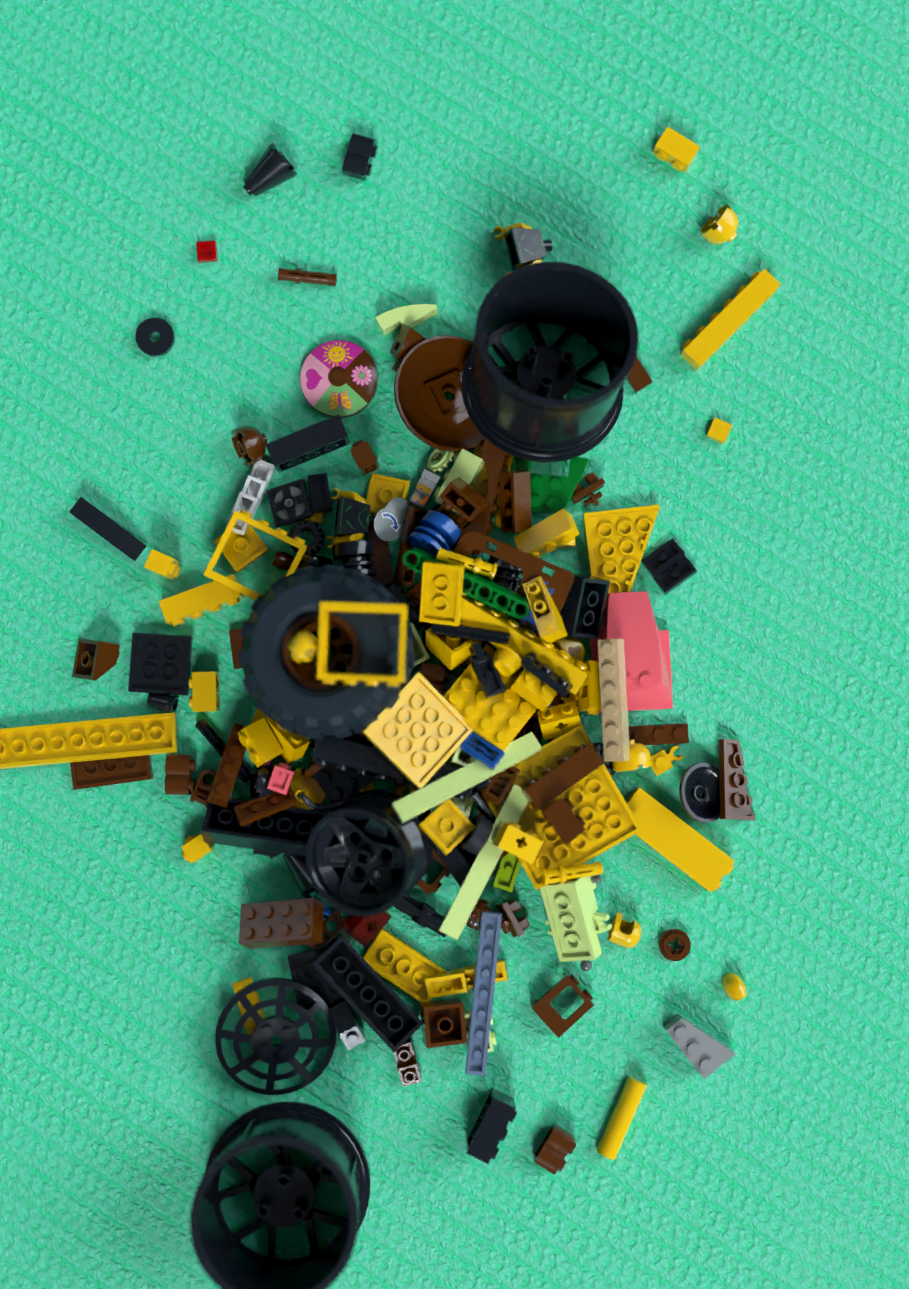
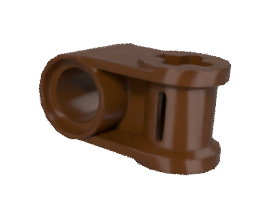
[190,769,217,808]

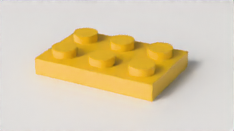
[419,561,464,627]

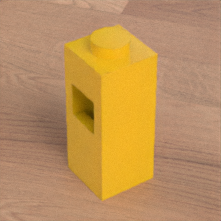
[579,661,601,715]

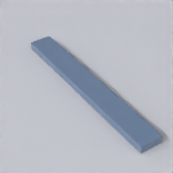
[465,911,502,1076]

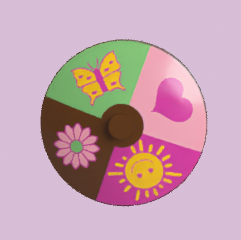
[300,340,378,418]

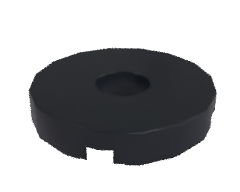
[135,318,175,357]

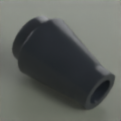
[147,693,178,713]

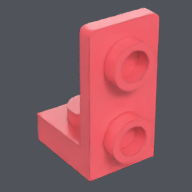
[267,762,294,795]

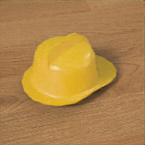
[493,643,524,676]

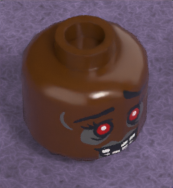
[466,898,492,930]

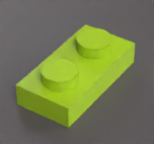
[493,853,521,892]

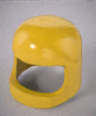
[608,911,642,948]

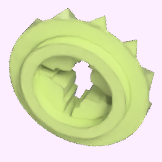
[427,449,454,473]

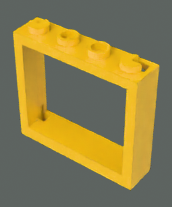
[203,509,307,600]
[317,602,408,686]

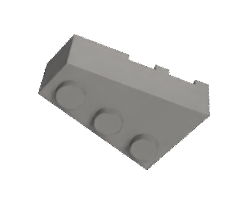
[663,1014,735,1079]

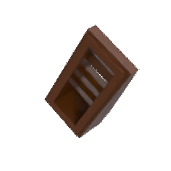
[482,766,520,807]

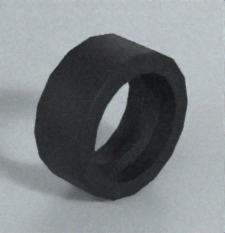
[460,814,493,855]

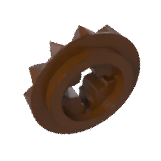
[659,929,691,961]

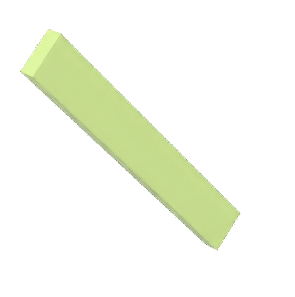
[392,732,542,823]
[439,784,528,940]

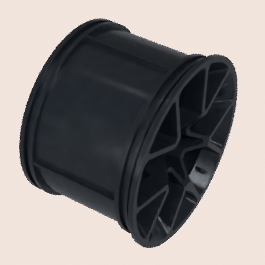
[461,262,639,463]
[190,1101,370,1289]

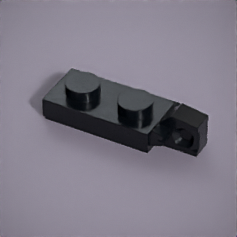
[385,581,426,630]
[469,642,506,699]

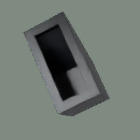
[328,999,366,1050]

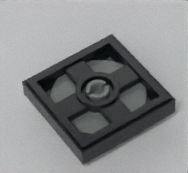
[266,479,314,528]

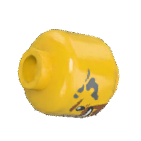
[288,631,319,663]

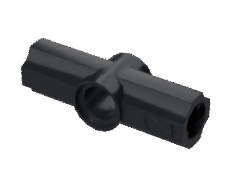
[394,894,447,938]

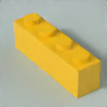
[159,574,244,626]

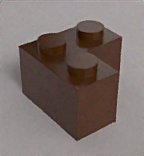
[541,797,586,845]

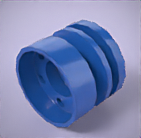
[408,510,461,555]

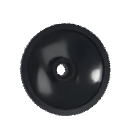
[679,763,720,823]

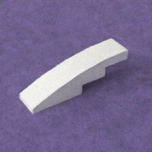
[225,460,275,536]

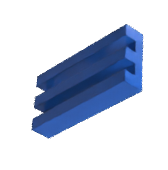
[460,731,505,770]

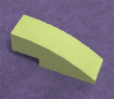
[375,304,438,335]

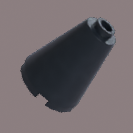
[243,143,297,196]
[283,854,318,898]

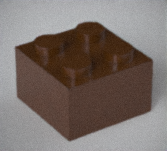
[420,998,467,1048]

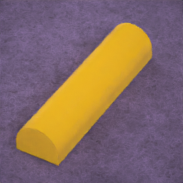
[596,1075,647,1160]

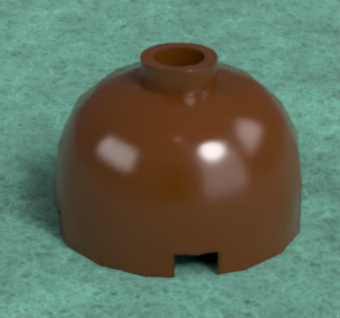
[231,426,268,467]

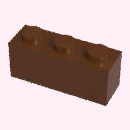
[499,470,532,533]

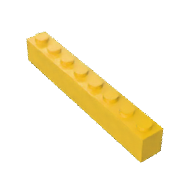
[460,593,591,695]

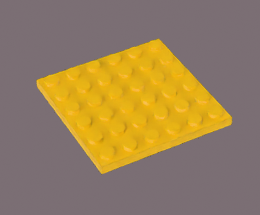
[480,725,642,890]

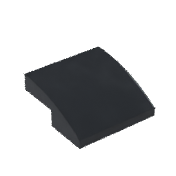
[641,538,697,595]

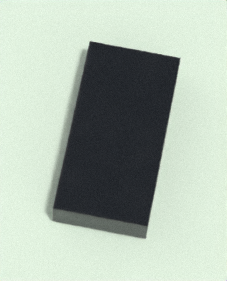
[307,473,332,514]

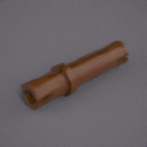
[278,268,337,287]

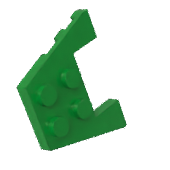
[515,457,590,514]

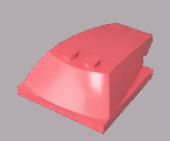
[590,591,673,712]

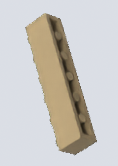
[598,639,630,762]

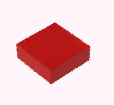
[196,240,218,263]

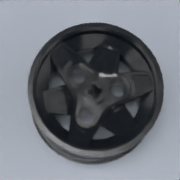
[305,790,433,917]

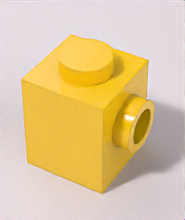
[181,834,215,864]

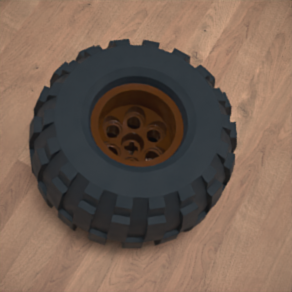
[238,564,415,740]

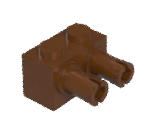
[436,477,489,531]

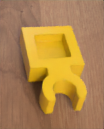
[650,746,684,776]

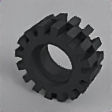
[288,520,325,555]

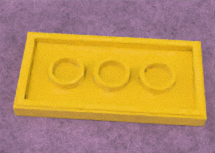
[363,928,447,1003]

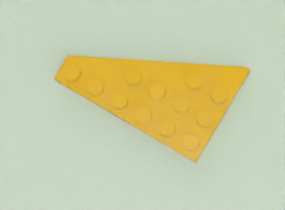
[583,504,660,630]

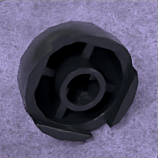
[250,764,274,800]

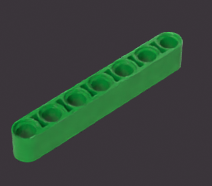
[402,547,531,619]

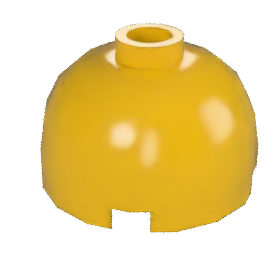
[700,204,739,245]
[612,739,653,772]

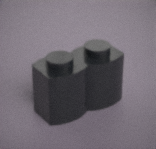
[342,133,378,181]

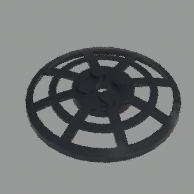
[215,978,336,1095]

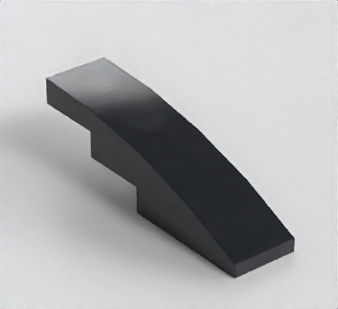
[69,497,146,561]

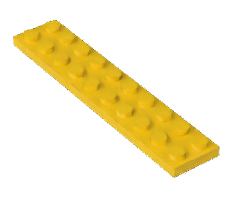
[0,712,178,769]

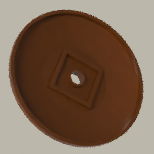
[394,335,498,452]

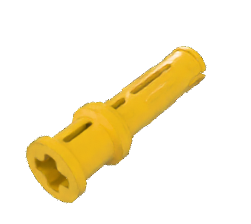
[436,547,498,580]
[540,861,603,887]

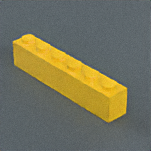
[680,268,781,371]

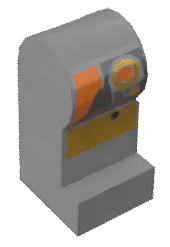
[409,469,441,510]

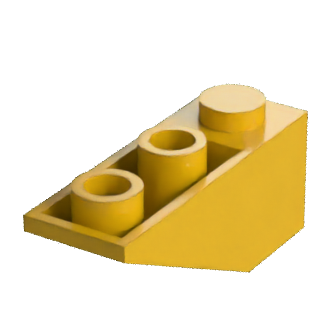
[522,576,567,643]

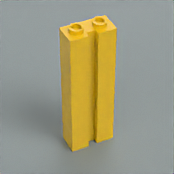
[626,787,735,893]

